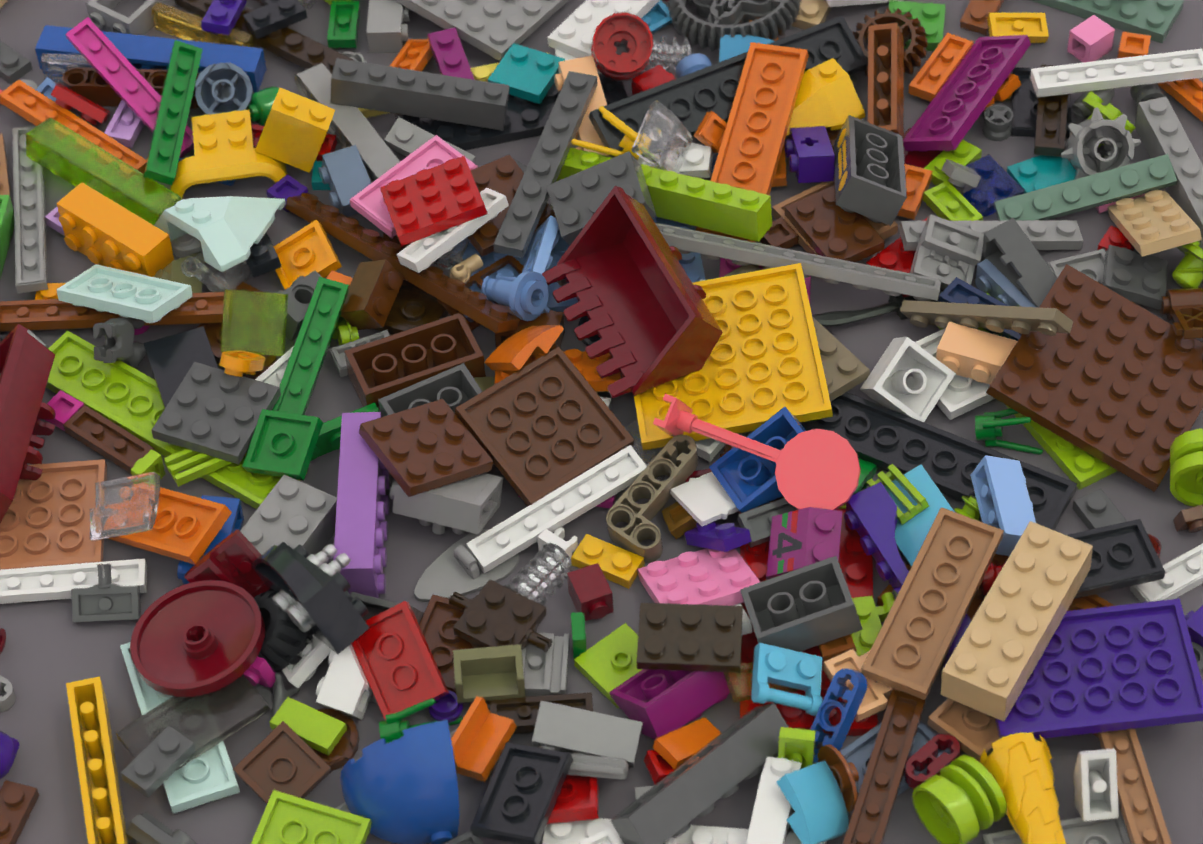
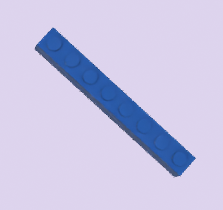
[35,25,266,92]

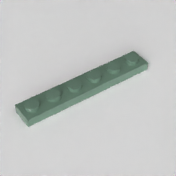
[994,154,1177,221]

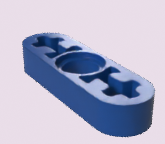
[810,668,867,763]

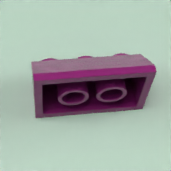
[609,669,739,740]

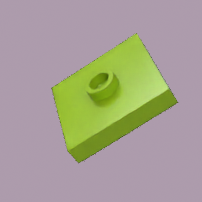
[574,623,642,708]

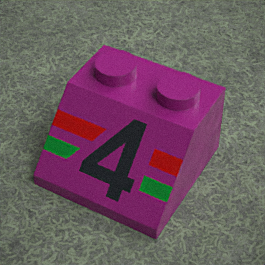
[766,507,842,580]

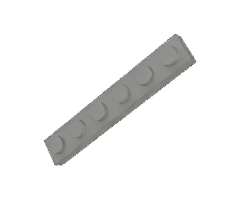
[899,220,1083,251]

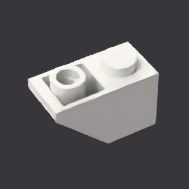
[316,644,372,720]

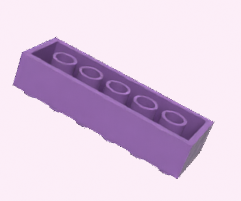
[333,412,390,598]

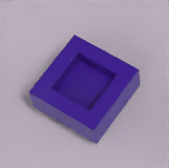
[266,174,309,213]

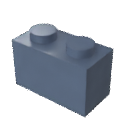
[319,145,371,217]

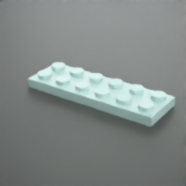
[120,642,240,814]

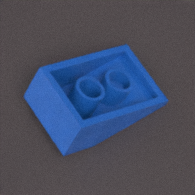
[709,407,806,513]

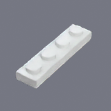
[397,188,509,273]

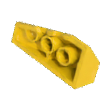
[785,58,866,139]

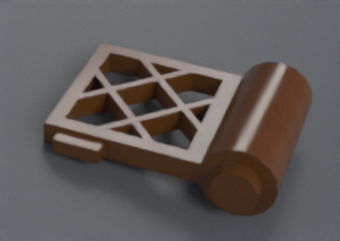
[1161,288,1203,339]

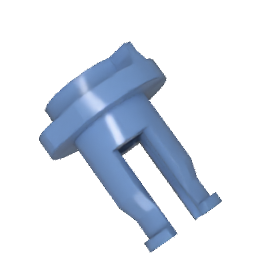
[481,271,550,321]

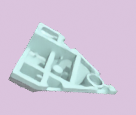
[154,196,286,272]

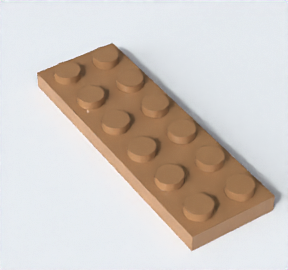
[861,507,1004,700]

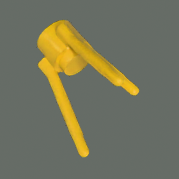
[571,106,649,160]

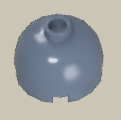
[195,62,253,115]

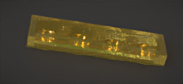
[151,2,254,47]

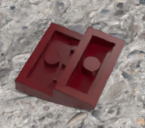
[184,529,269,598]

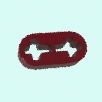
[904,734,960,789]

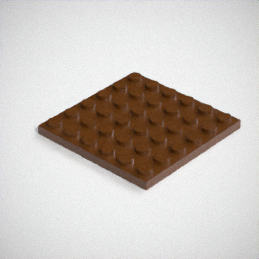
[986,264,1203,492]

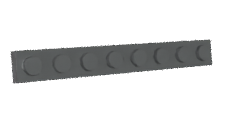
[493,71,598,258]

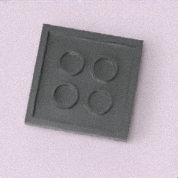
[151,362,281,464]

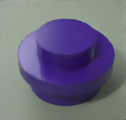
[429,690,463,723]

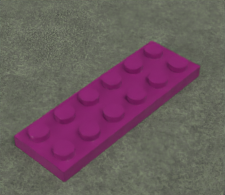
[903,35,1031,152]

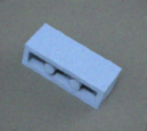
[970,455,1036,556]

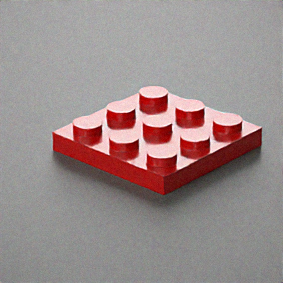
[380,156,488,246]

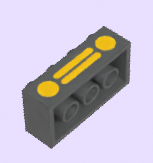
[834,115,907,226]

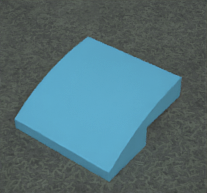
[776,760,849,844]

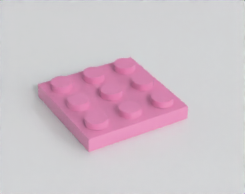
[637,548,760,606]

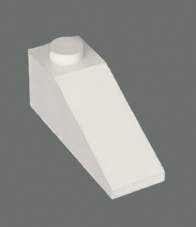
[746,756,801,844]

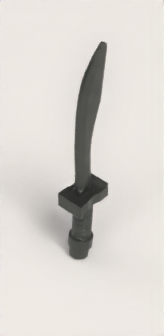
[812,290,944,326]

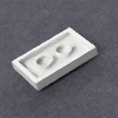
[915,329,995,420]

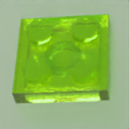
[221,289,288,356]

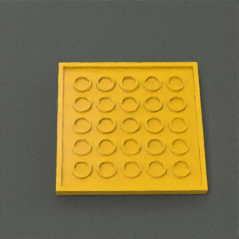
[634,263,833,451]

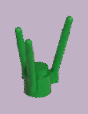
[975,408,1043,455]
[379,698,463,744]

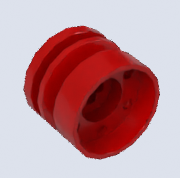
[591,12,653,81]

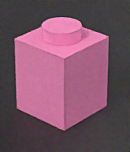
[1067,15,1115,63]

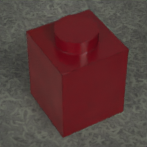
[567,563,613,621]

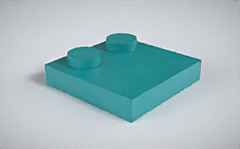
[488,43,565,104]
[1006,155,1077,194]

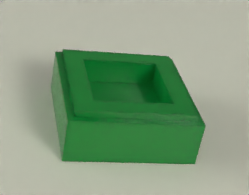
[571,612,587,659]

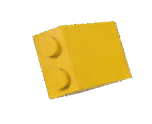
[255,88,335,173]

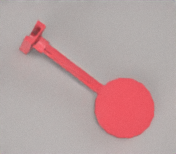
[653,394,861,510]

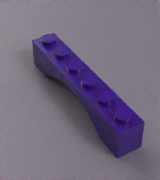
[844,482,971,667]

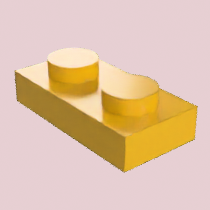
[987,13,1049,43]
[571,534,645,589]

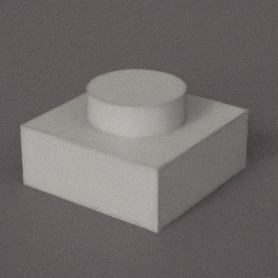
[942,159,981,188]

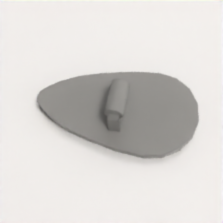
[414,529,519,602]

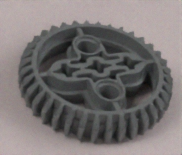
[668,0,801,51]

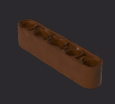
[63,67,199,109]

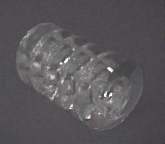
[643,35,692,72]
[504,543,572,606]

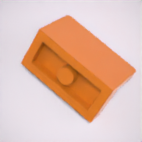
[451,696,517,782]

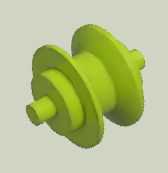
[954,495,981,521]

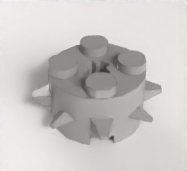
[1061,108,1141,179]

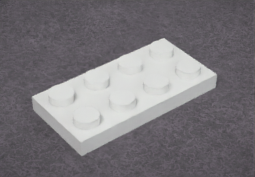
[547,0,660,58]

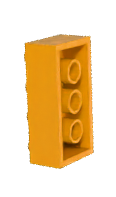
[56,182,174,277]

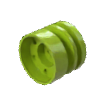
[912,755,1007,844]

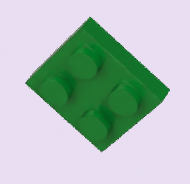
[242,409,323,480]

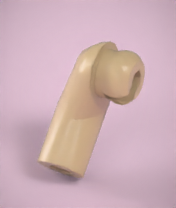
[450,253,483,284]

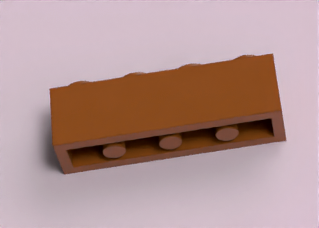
[868,23,904,139]

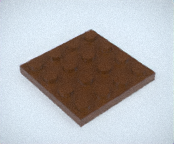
[455,347,635,506]

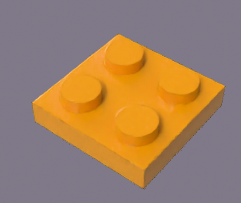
[274,219,342,290]

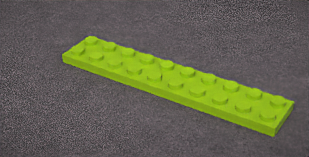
[46,330,307,509]

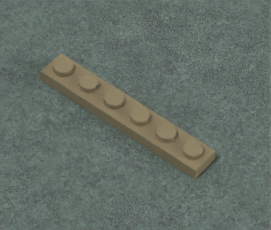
[900,300,1073,336]

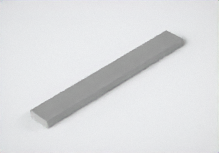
[12,125,48,294]

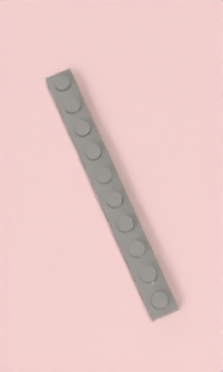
[654,222,942,301]

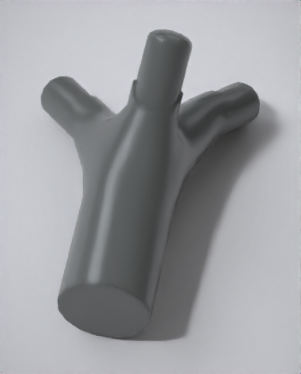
[270,673,300,720]

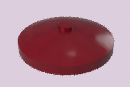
[130,580,265,697]

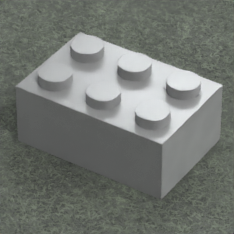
[240,475,337,555]

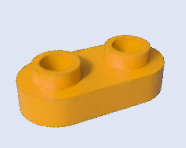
[219,350,265,377]

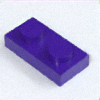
[201,0,247,35]
[685,521,752,552]

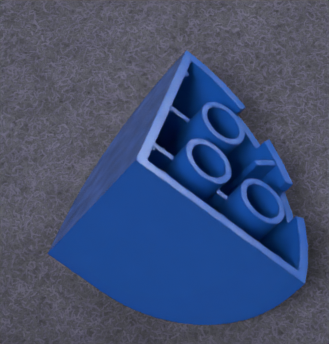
[340,720,460,844]

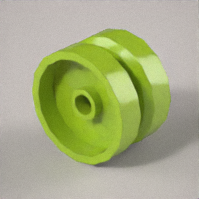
[1170,429,1203,507]

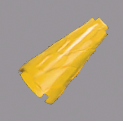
[980,733,1066,844]

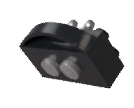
[252,542,369,654]

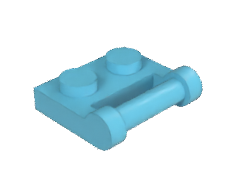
[751,643,823,716]

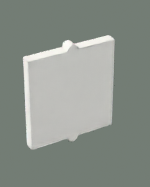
[670,472,739,526]

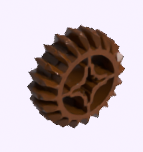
[852,7,928,77]

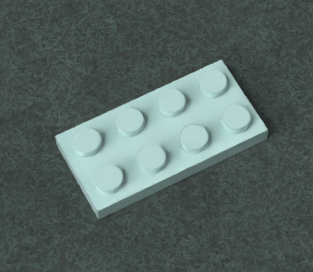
[56,264,193,323]

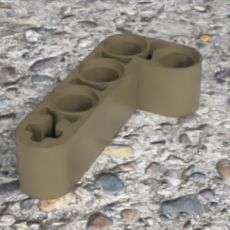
[606,435,698,563]

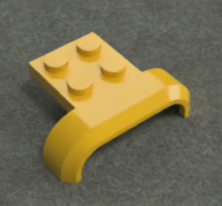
[170,110,287,203]

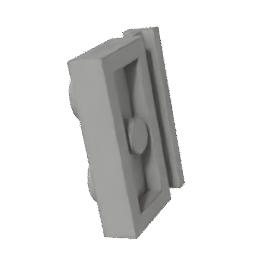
[522,633,570,696]

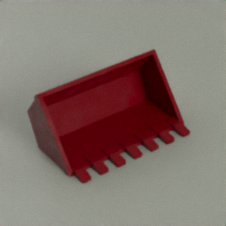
[542,186,723,398]
[0,324,56,523]

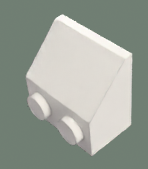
[860,337,956,422]

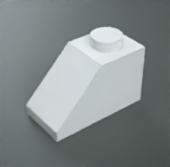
[1073,749,1119,821]

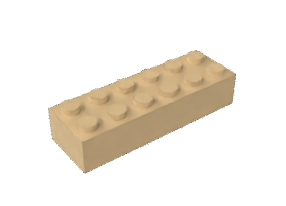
[941,521,1093,722]

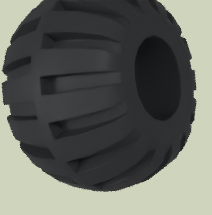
[254,590,314,673]

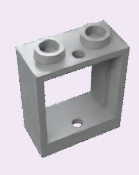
[86,0,176,36]

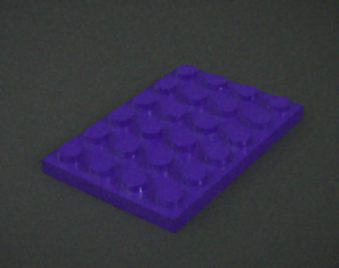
[995,599,1203,740]

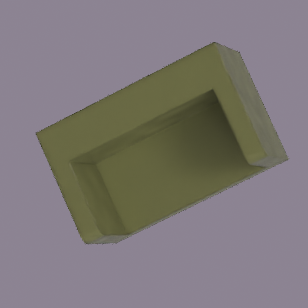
[453,644,525,703]

